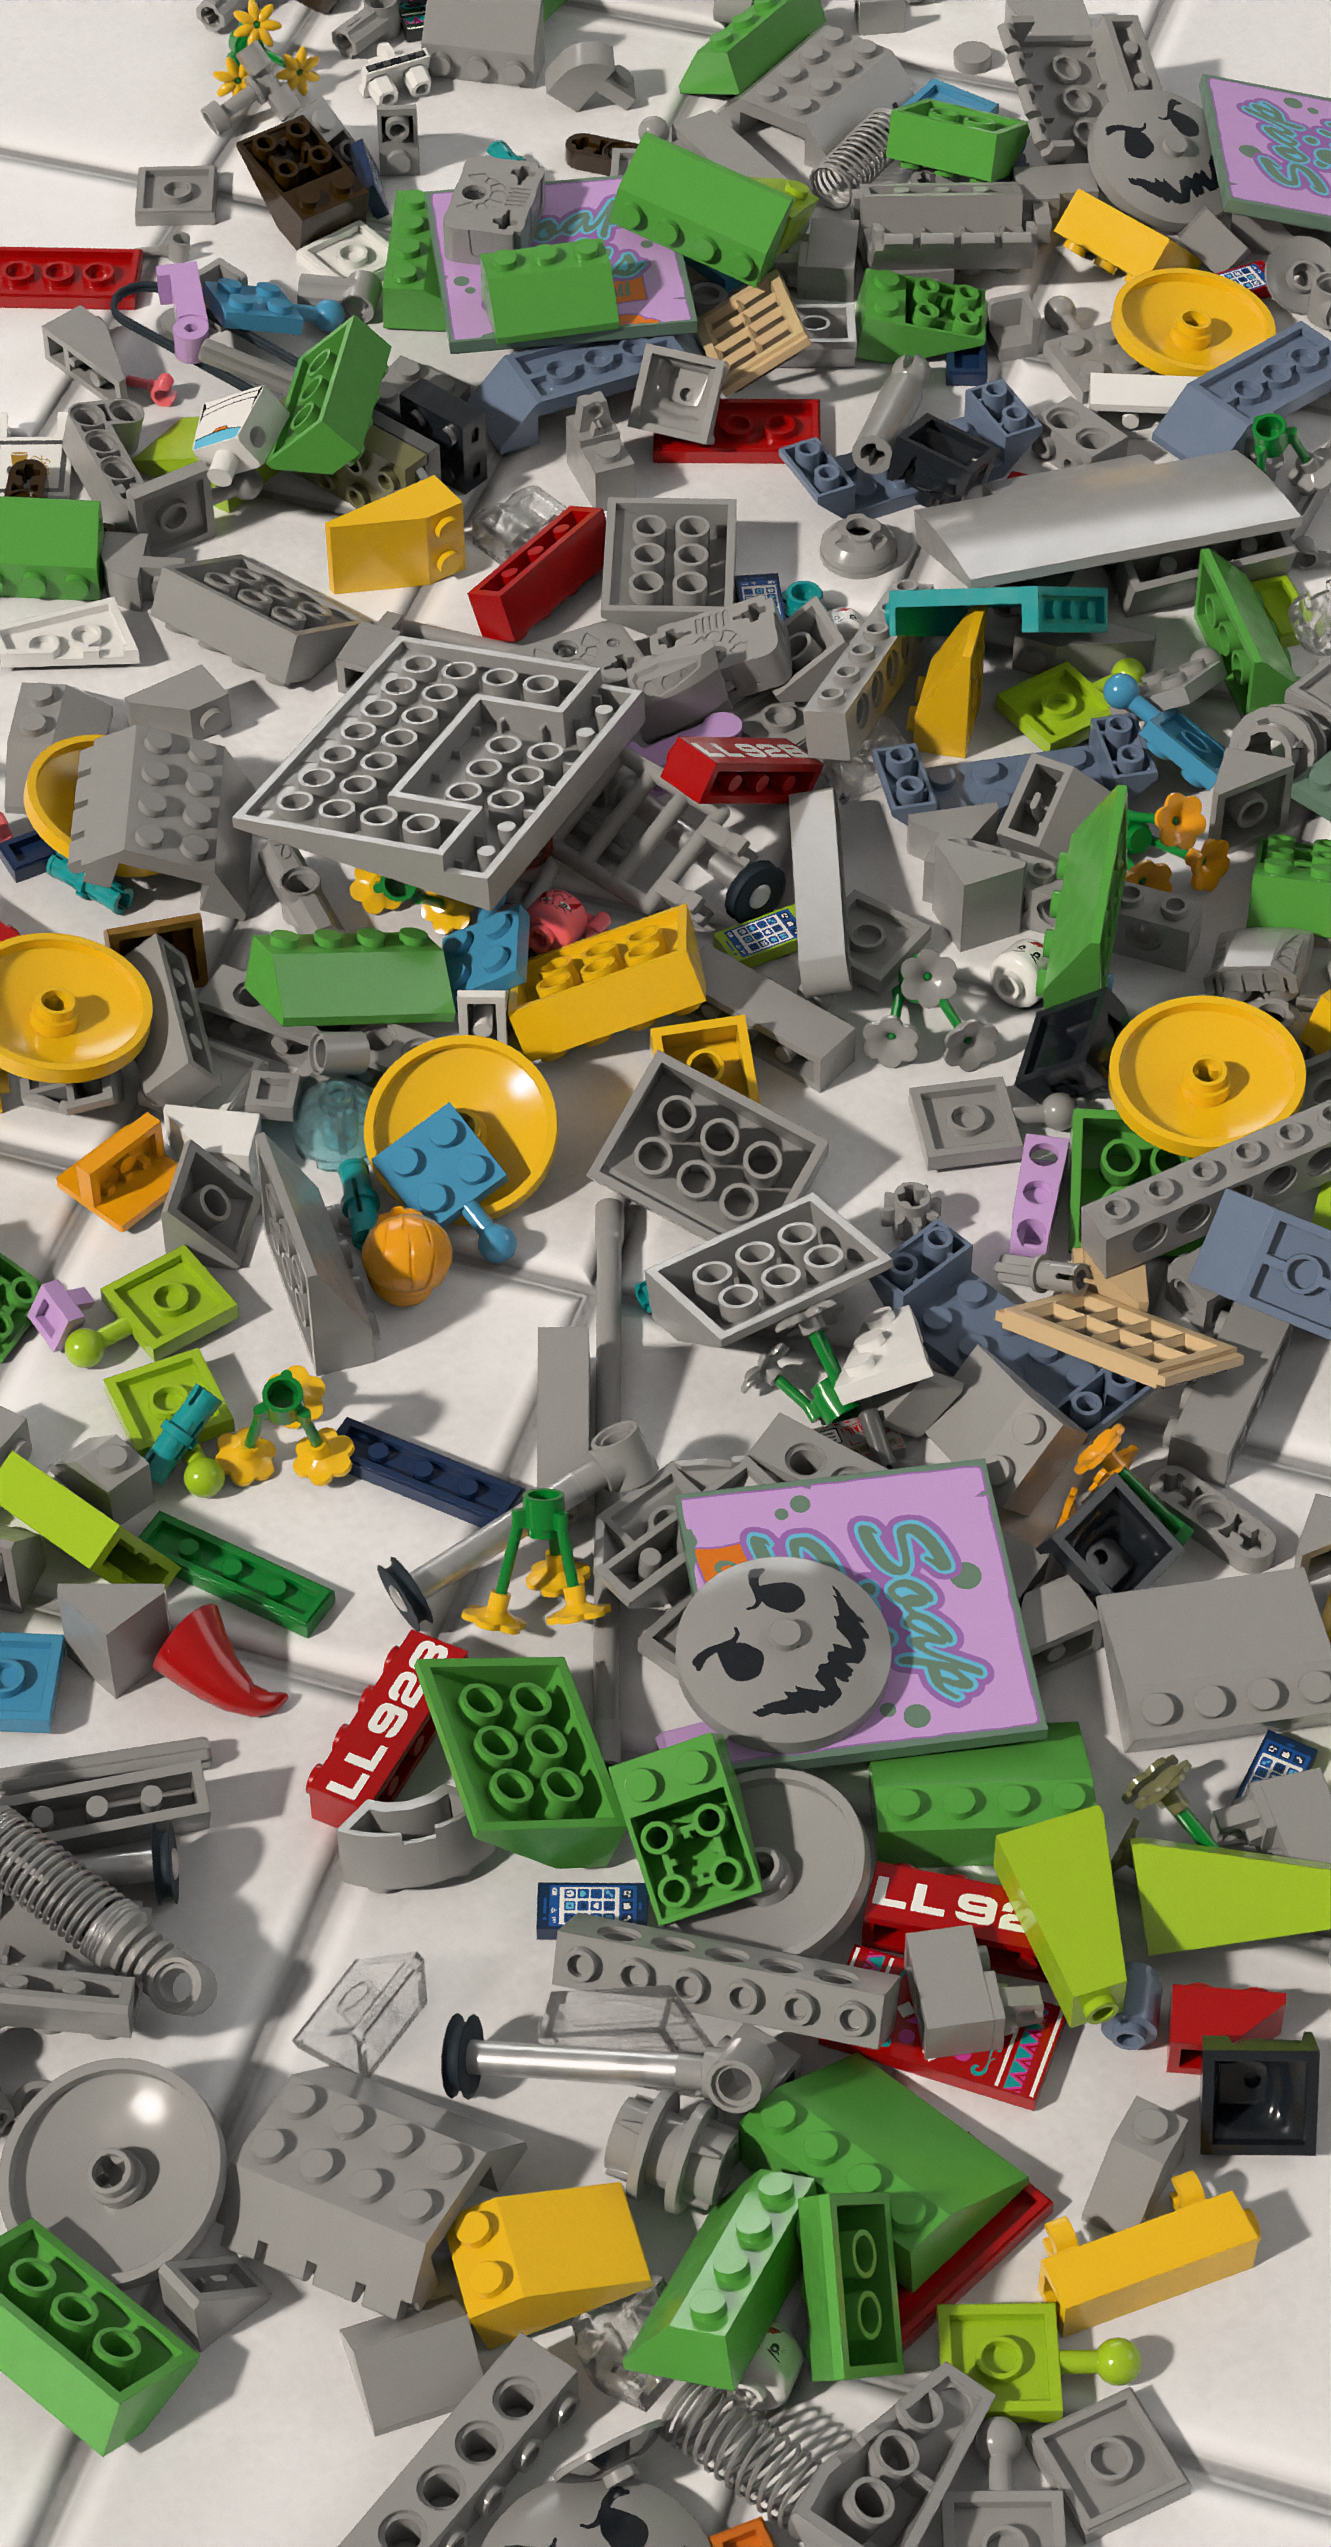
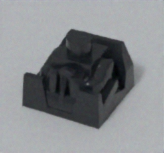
[888,413,1002,507]
[1014,986,1130,1104]
[1036,1472,1185,1610]
[1199,2032,1320,2156]

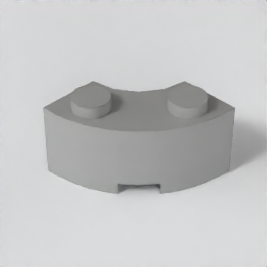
[336,1783,495,1893]

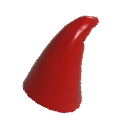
[153,1603,289,1717]

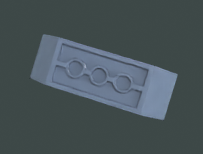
[1152,321,1331,460]
[467,334,707,454]
[779,378,1043,519]
[872,713,1158,828]
[1188,1188,1331,1340]
[869,1218,1156,1445]

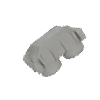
[627,639,733,744]
[1203,927,1315,1002]

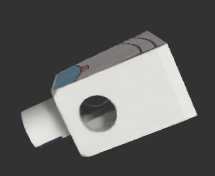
[192,385,290,487]

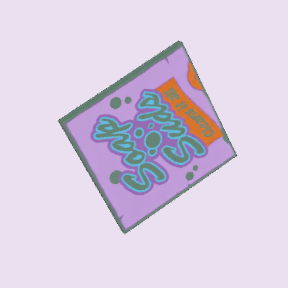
[1199,74,1331,232]
[425,175,698,354]
[675,1458,1048,1775]

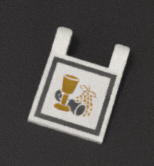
[0,412,73,500]

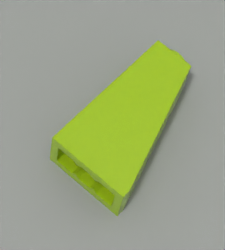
[0,1451,181,1589]
[993,1805,1127,2028]
[1129,1837,1331,1956]

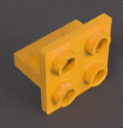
[56,1112,178,1232]

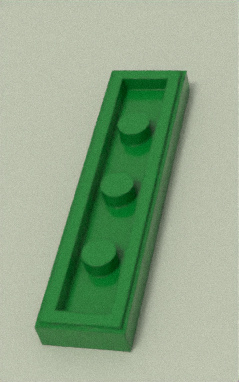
[138,1511,336,1639]

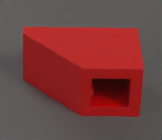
[1167,1983,1286,2075]

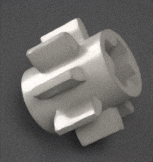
[881,1182,942,1241]

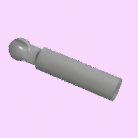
[852,354,932,474]

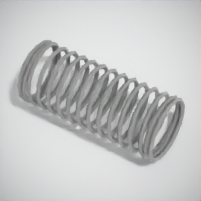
[809,107,894,210]
[659,2382,822,2543]

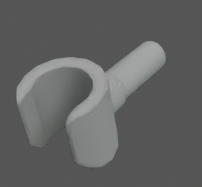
[134,231,190,263]
[1294,536,1331,571]

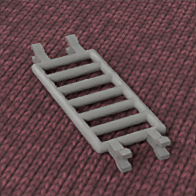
[542,746,759,928]

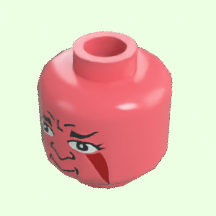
[526,889,588,955]

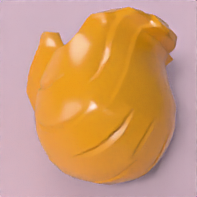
[361,1206,453,1307]

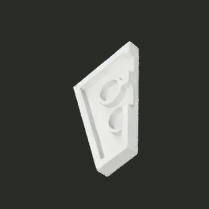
[0,597,140,668]
[834,1305,934,1405]

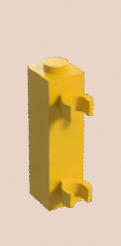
[1038,2170,1261,2338]

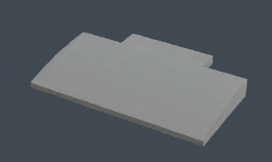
[914,450,1302,588]

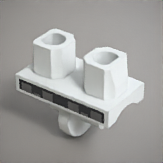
[358,42,431,105]

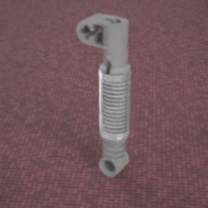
[0,1805,217,2017]

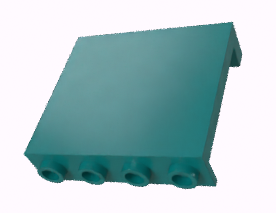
[885,586,1108,636]

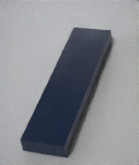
[336,1417,526,1528]

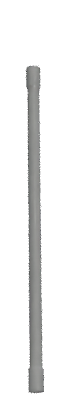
[591,1198,624,1779]

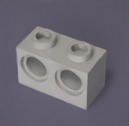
[1031,396,1129,469]

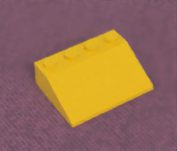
[507,903,706,1062]

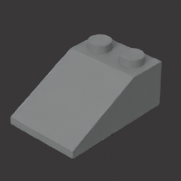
[925,1344,1089,1516]

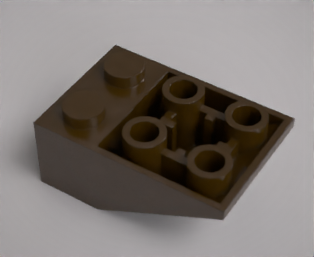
[236,115,369,250]

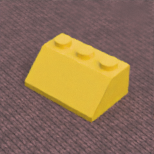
[1054,188,1202,282]

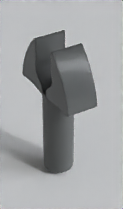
[858,1408,916,1470]

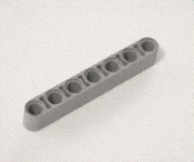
[789,787,853,999]

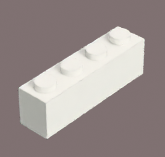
[1088,373,1254,440]

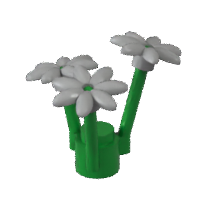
[741,1298,862,1425]

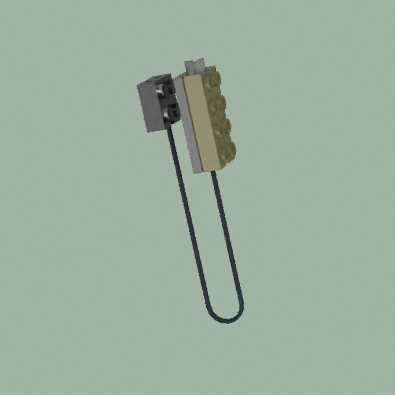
[110,281,488,509]

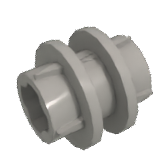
[1229,703,1327,780]
[604,2087,740,2216]

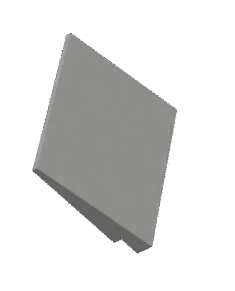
[232,635,646,911]

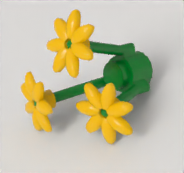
[213,0,320,97]

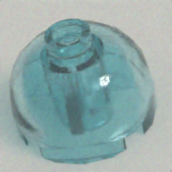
[292,1078,373,1172]

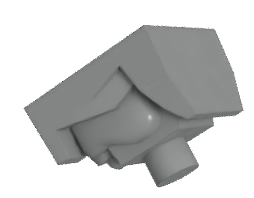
[627,343,730,445]

